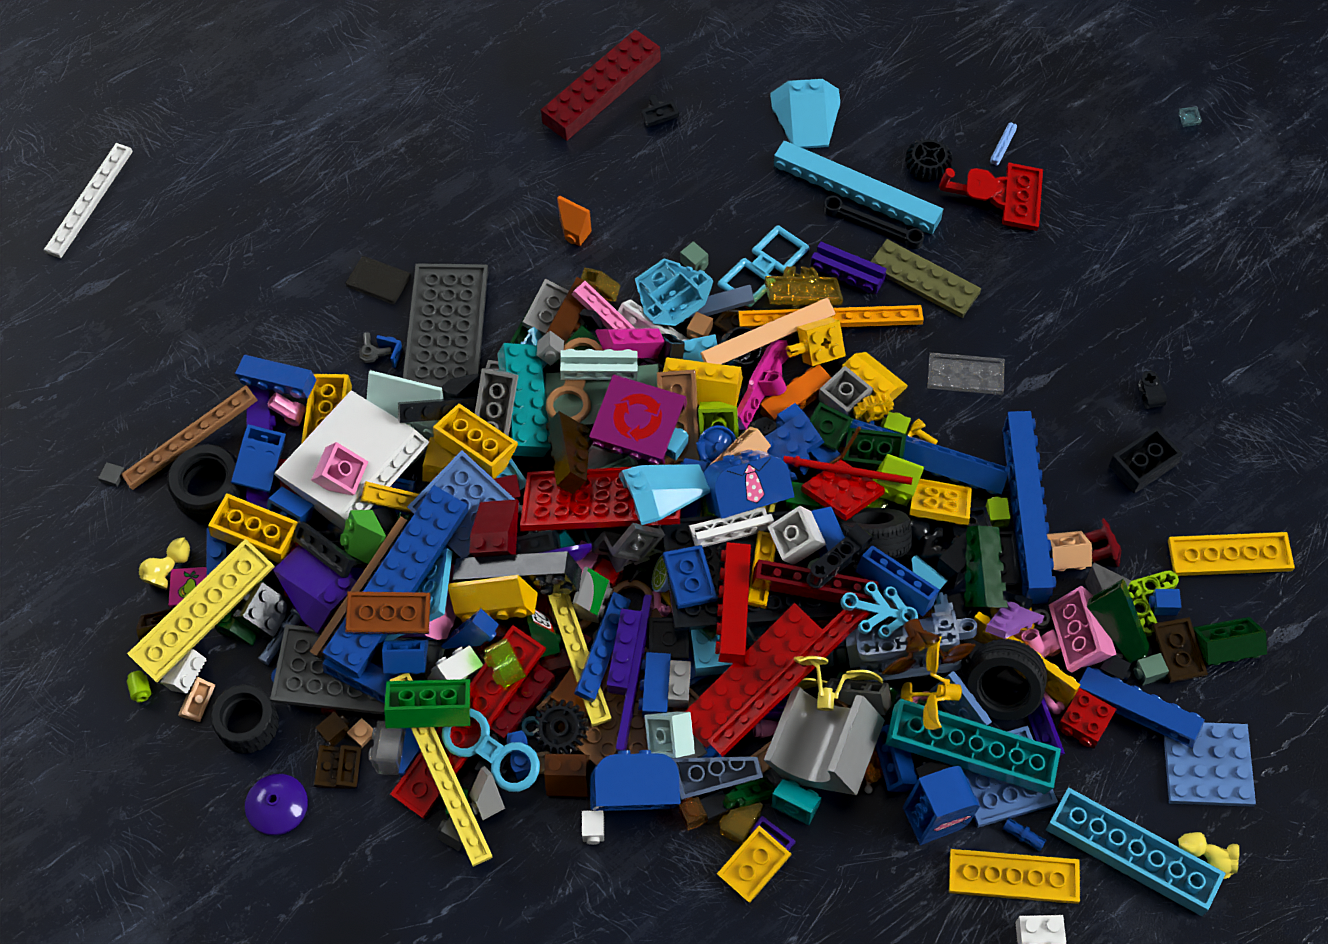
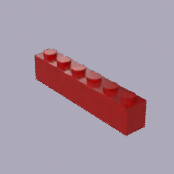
[715,542,751,664]

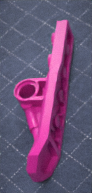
[737,340,790,430]

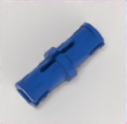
[1003,818,1046,852]

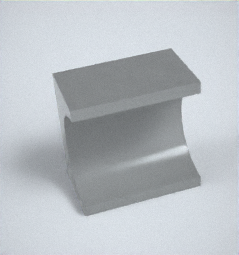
[764,687,885,795]

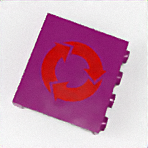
[589,374,687,465]

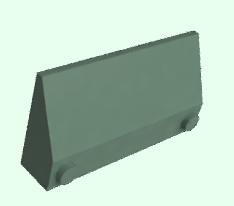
[545,364,659,425]

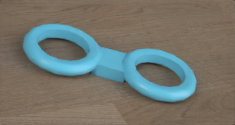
[441,709,540,792]

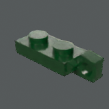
[722,777,775,809]

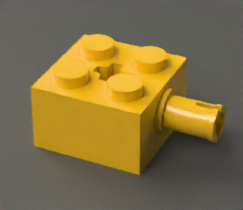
[786,317,846,366]

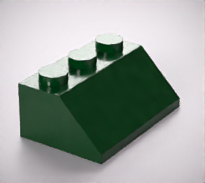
[843,428,906,471]
[1193,617,1267,665]

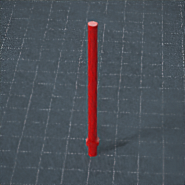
[783,456,913,485]

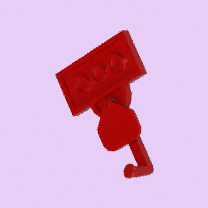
[939,163,1043,231]

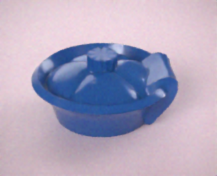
[696,425,736,465]

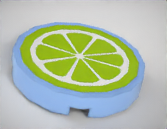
[651,555,669,593]

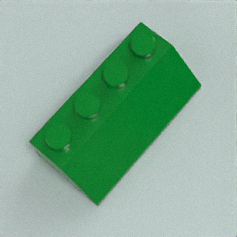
[384,679,470,728]

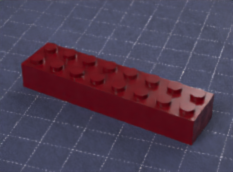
[541,29,661,141]

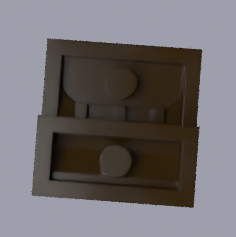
[313,745,361,789]

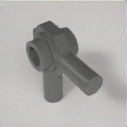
[359,332,392,363]

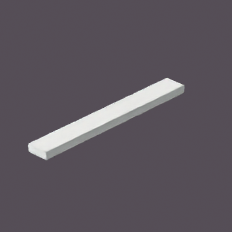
[44,143,133,258]

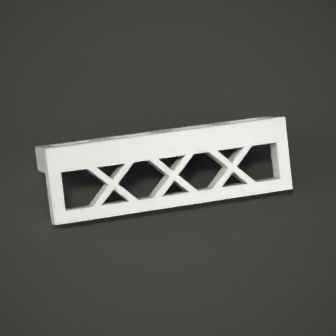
[618,299,689,341]
[689,507,774,547]

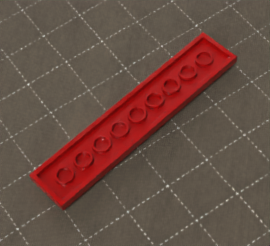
[390,625,546,819]

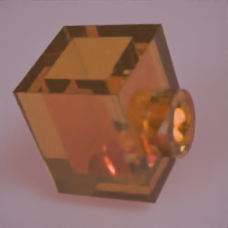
[679,797,707,831]

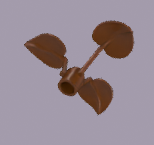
[881,618,976,675]

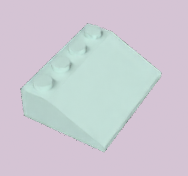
[367,370,443,439]

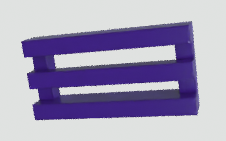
[749,816,796,851]

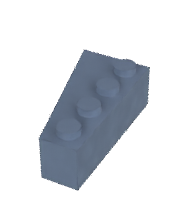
[671,757,764,800]

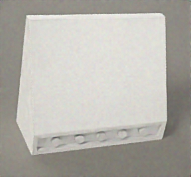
[274,391,429,531]

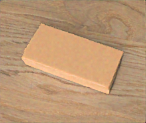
[178,677,215,722]

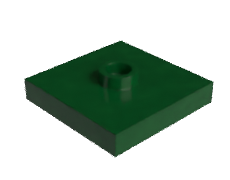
[809,402,854,452]

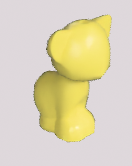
[139,537,190,590]
[1178,832,1239,879]

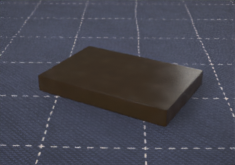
[1150,617,1208,684]

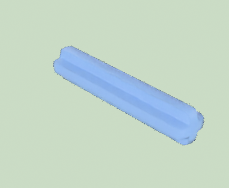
[990,122,1017,165]

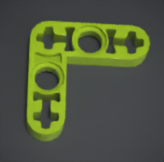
[1128,571,1179,637]

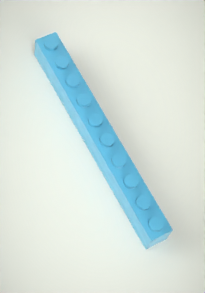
[774,141,943,234]

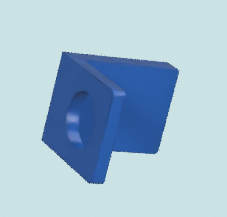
[376,335,403,368]

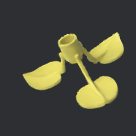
[794,656,883,711]

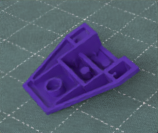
[273,545,364,634]

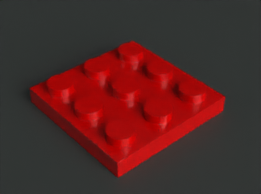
[801,459,885,521]

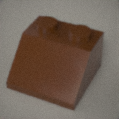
[544,754,590,797]

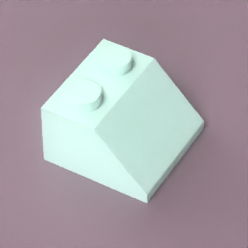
[645,712,695,758]

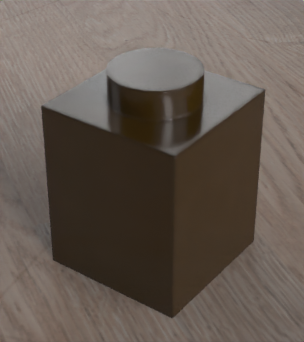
[315,712,350,747]

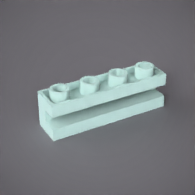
[560,349,638,380]

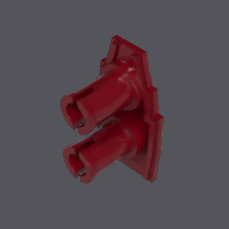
[1085,518,1122,567]

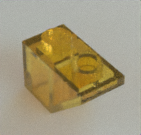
[581,267,620,302]

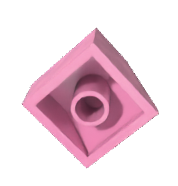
[311,442,368,495]

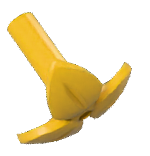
[906,419,938,444]

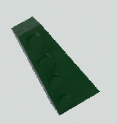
[964,526,1008,608]

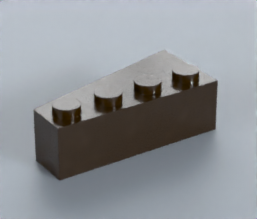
[546,411,590,494]

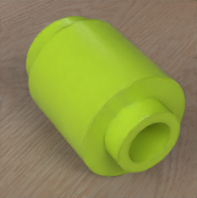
[127,671,151,702]

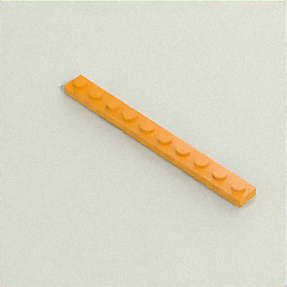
[738,305,924,330]

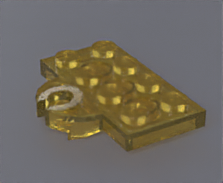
[764,266,843,306]

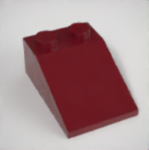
[469,499,519,557]

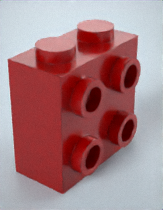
[1057,688,1117,748]

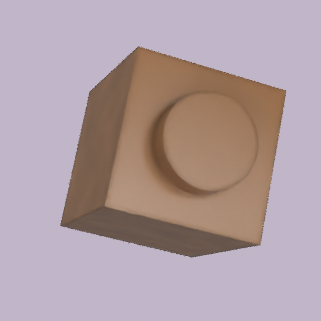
[687,312,713,339]

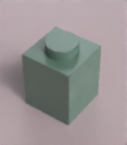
[680,242,708,271]
[1134,653,1169,685]

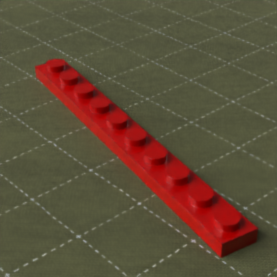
[707,602,871,757]

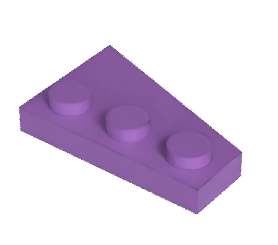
[985,602,1044,639]

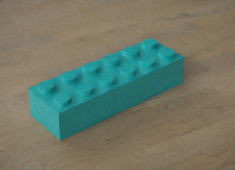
[497,343,551,457]

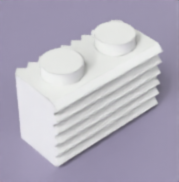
[161,649,206,693]

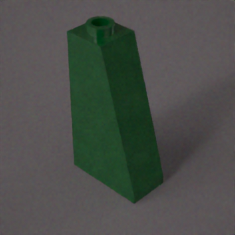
[1087,579,1149,663]

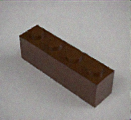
[546,277,596,344]

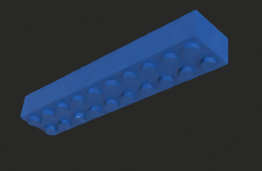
[1002,411,1056,604]
[322,485,468,678]

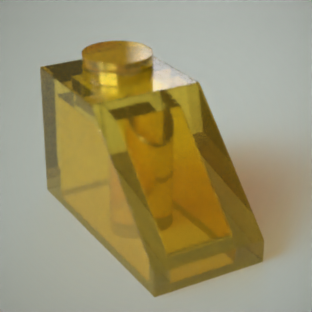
[718,803,763,845]

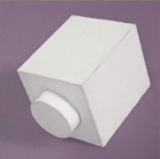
[582,811,604,845]

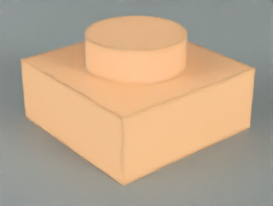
[347,718,377,748]

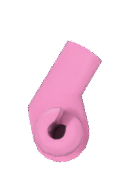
[652,591,671,617]
[1044,691,1065,715]

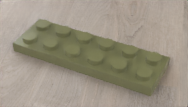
[870,239,981,318]

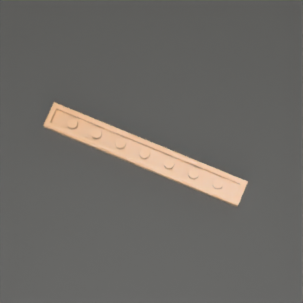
[700,297,836,364]

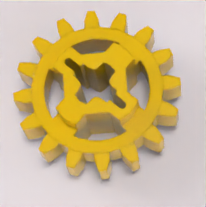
[852,393,894,423]

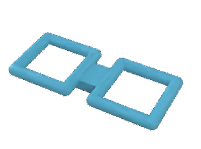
[718,226,809,307]

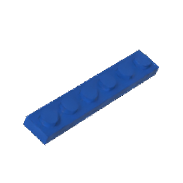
[574,591,631,703]

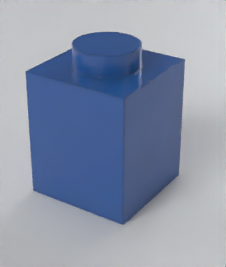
[1149,589,1181,616]

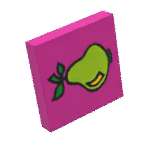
[169,567,207,608]

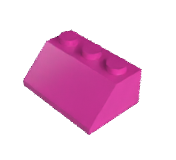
[596,328,665,358]

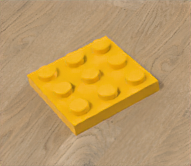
[909,479,972,525]

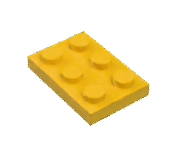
[717,826,792,903]

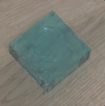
[1179,106,1202,127]

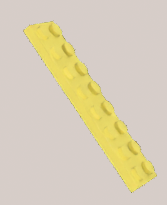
[127,539,275,682]

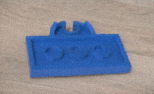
[765,412,824,481]

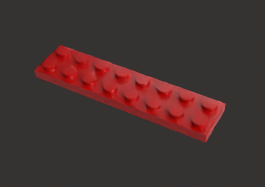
[685,603,823,749]

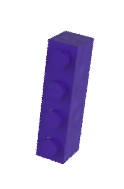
[607,608,642,695]

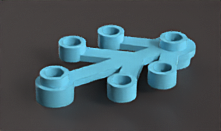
[840,582,918,639]

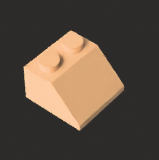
[1047,531,1092,571]

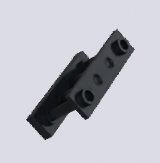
[292,521,368,578]

